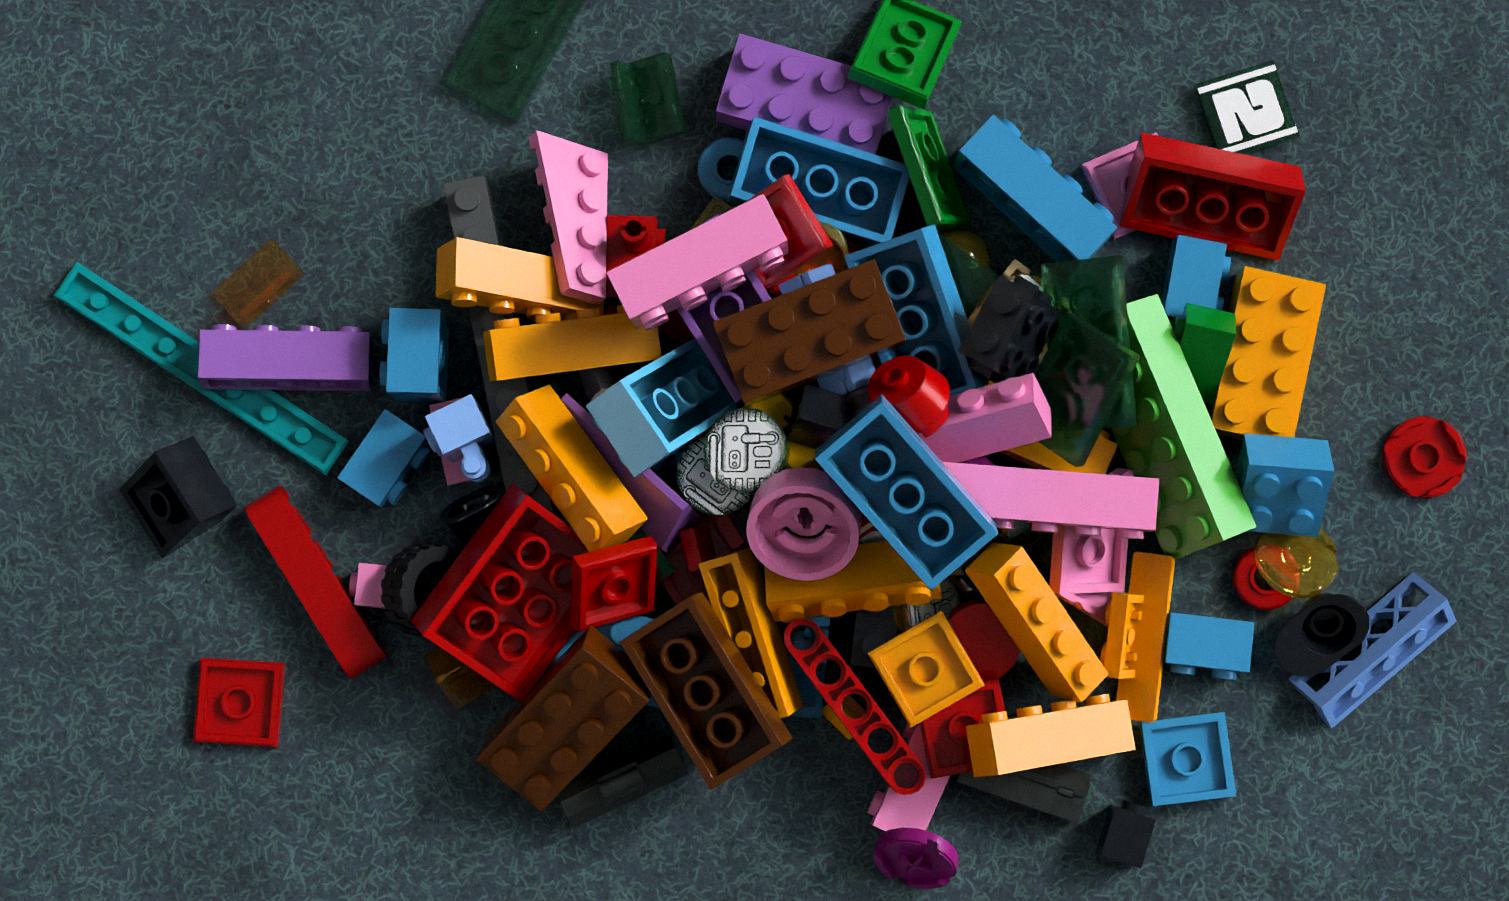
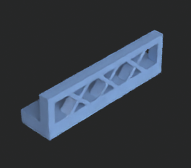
[1289,572,1457,729]

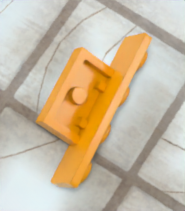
[1100,552,1175,723]

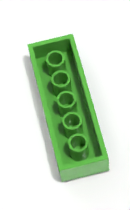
[1071,294,1257,560]

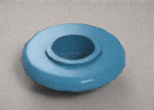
[697,137,744,201]

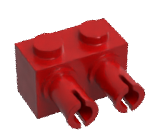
[605,215,666,304]

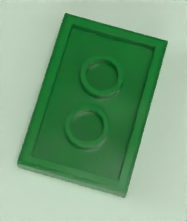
[847,0,962,109]
[887,105,971,230]

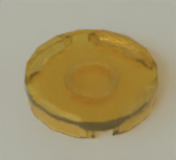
[1255,528,1339,599]

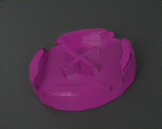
[873,827,959,889]

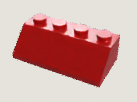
[1120,132,1306,261]

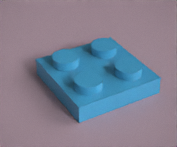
[1139,712,1236,806]

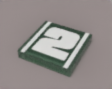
[1194,60,1299,155]

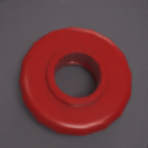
[1233,545,1298,611]

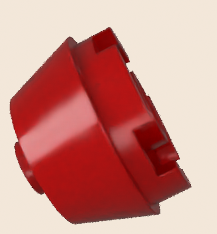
[868,356,951,438]

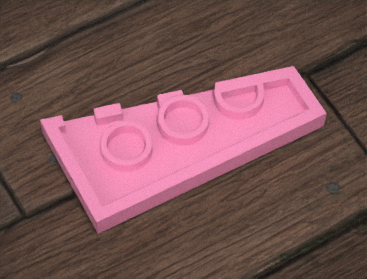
[528,130,608,305]

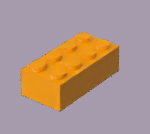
[1207,266,1326,441]

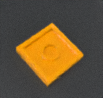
[868,610,985,728]

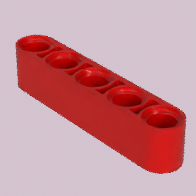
[244,485,388,679]
[784,618,926,795]

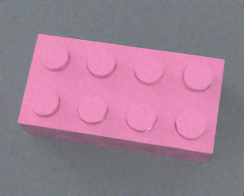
[606,193,789,331]

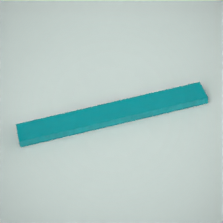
[53,262,351,476]

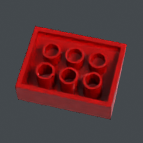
[411,483,589,702]

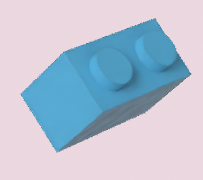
[1161,235,1231,324]
[337,409,431,509]
[1163,612,1254,680]

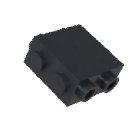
[958,275,1062,383]

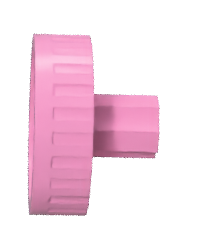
[746,467,862,581]

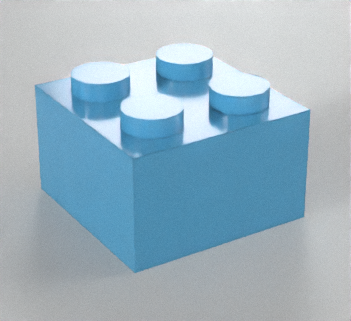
[379,308,450,403]
[1235,433,1334,537]

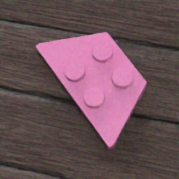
[1049,468,1134,627]

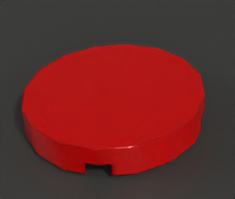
[1382,416,1467,499]
[947,599,1020,682]

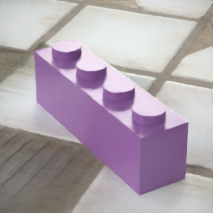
[198,324,371,391]

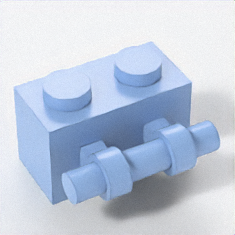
[423,394,495,483]

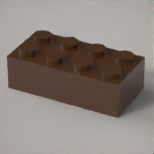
[712,259,907,407]
[620,592,793,790]
[476,625,651,812]

